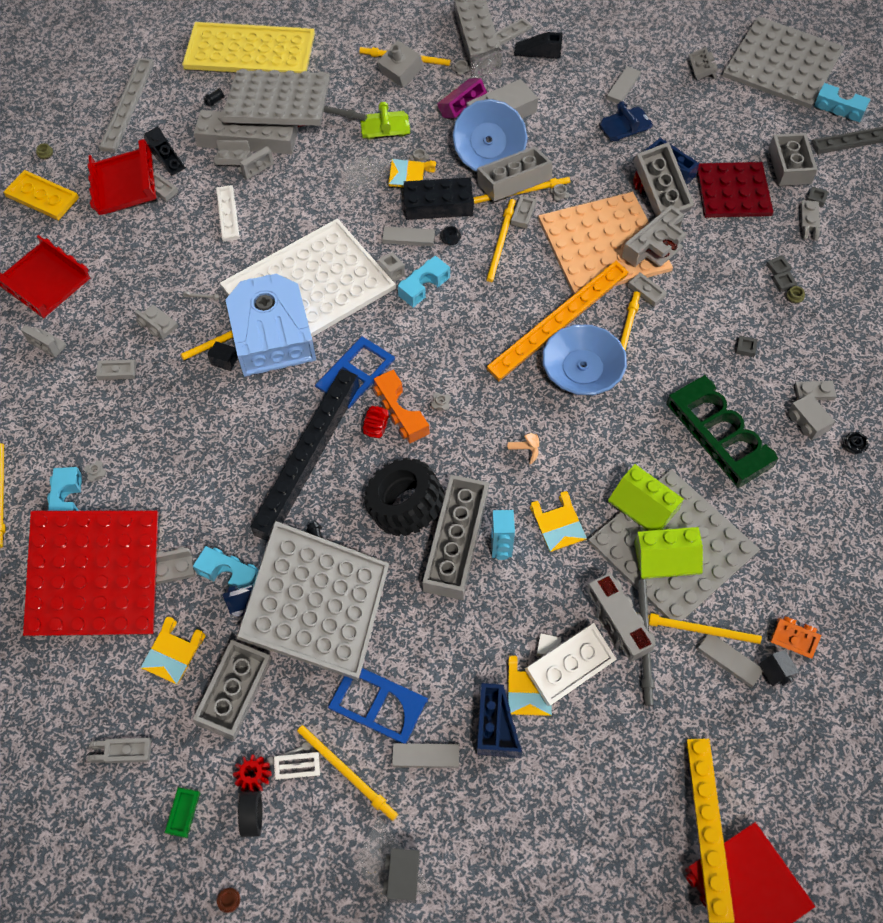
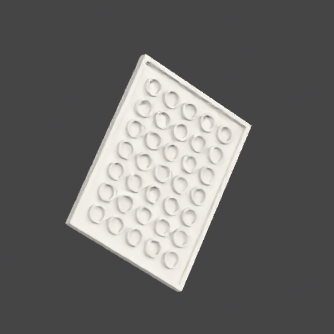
[220,218,396,337]

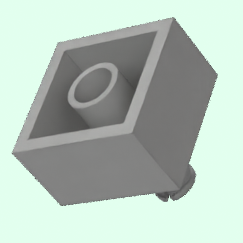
[377,40,424,88]

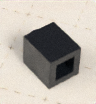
[208,341,238,371]
[759,650,800,687]

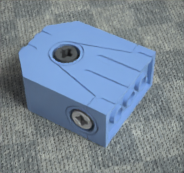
[225,273,316,377]

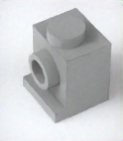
[378,252,405,282]

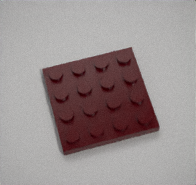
[697,162,774,218]

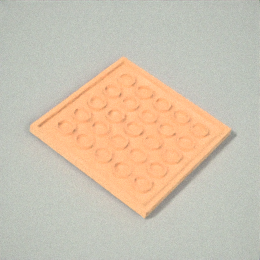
[538,192,673,295]

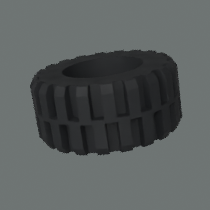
[364,458,444,536]

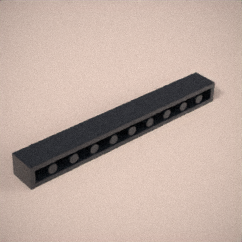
[250,369,360,541]

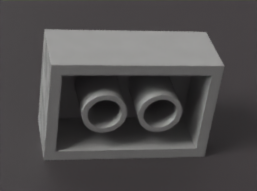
[768,133,818,186]

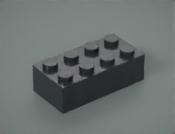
[404,177,474,220]

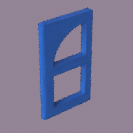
[315,336,395,409]
[328,668,428,744]

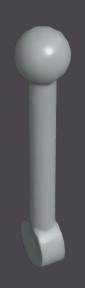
[183,291,220,300]
[266,742,311,765]

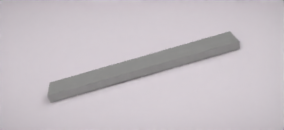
[99,58,154,153]

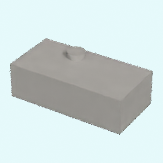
[467,79,538,119]
[633,142,694,217]
[477,146,552,202]
[193,640,271,741]

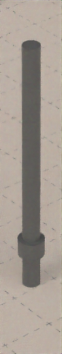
[324,106,367,121]
[638,579,655,706]

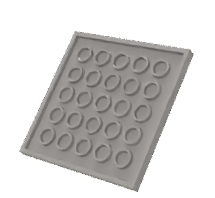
[722,16,845,109]
[221,69,330,126]
[588,469,760,621]
[236,521,390,680]

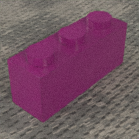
[437,78,487,118]

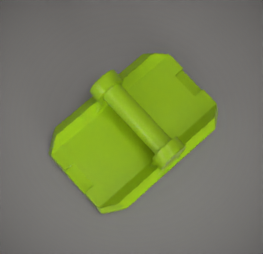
[360,102,410,140]

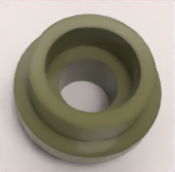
[36,143,53,159]
[786,286,805,303]

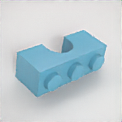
[814,83,870,122]
[398,256,450,308]
[47,467,82,511]
[491,510,515,560]
[193,546,258,588]

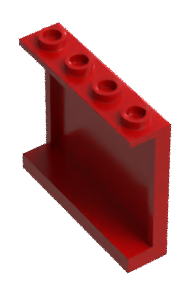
[87,139,156,215]
[0,235,91,319]
[685,822,816,923]

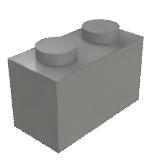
[788,393,835,440]

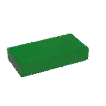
[164,787,200,838]

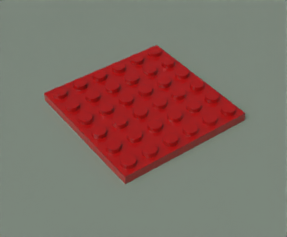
[23,511,159,636]

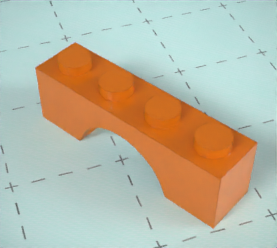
[373,369,430,443]

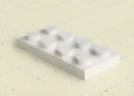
[524,623,617,706]

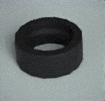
[238,791,263,837]

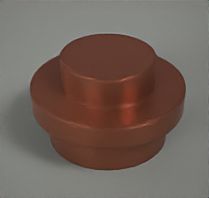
[217,888,241,913]

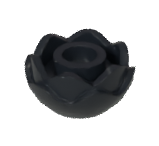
[440,226,462,245]
[844,432,869,454]

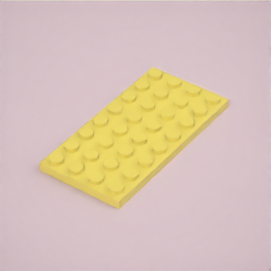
[183,22,315,73]

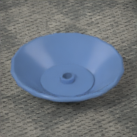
[452,99,528,172]
[542,324,627,395]

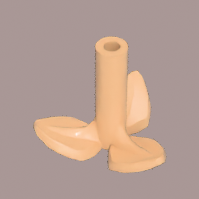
[507,433,539,464]

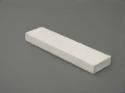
[216,185,240,242]

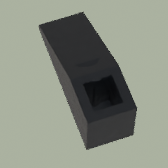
[514,32,563,58]
[144,126,186,176]

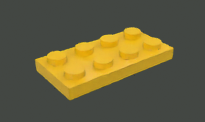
[3,170,79,221]

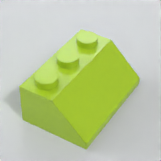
[608,464,684,531]
[634,527,703,579]

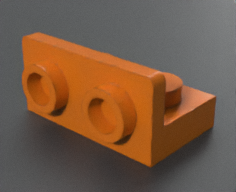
[770,616,821,659]

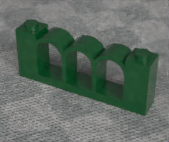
[666,375,779,488]

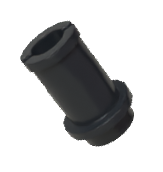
[203,88,224,107]
[306,522,323,538]

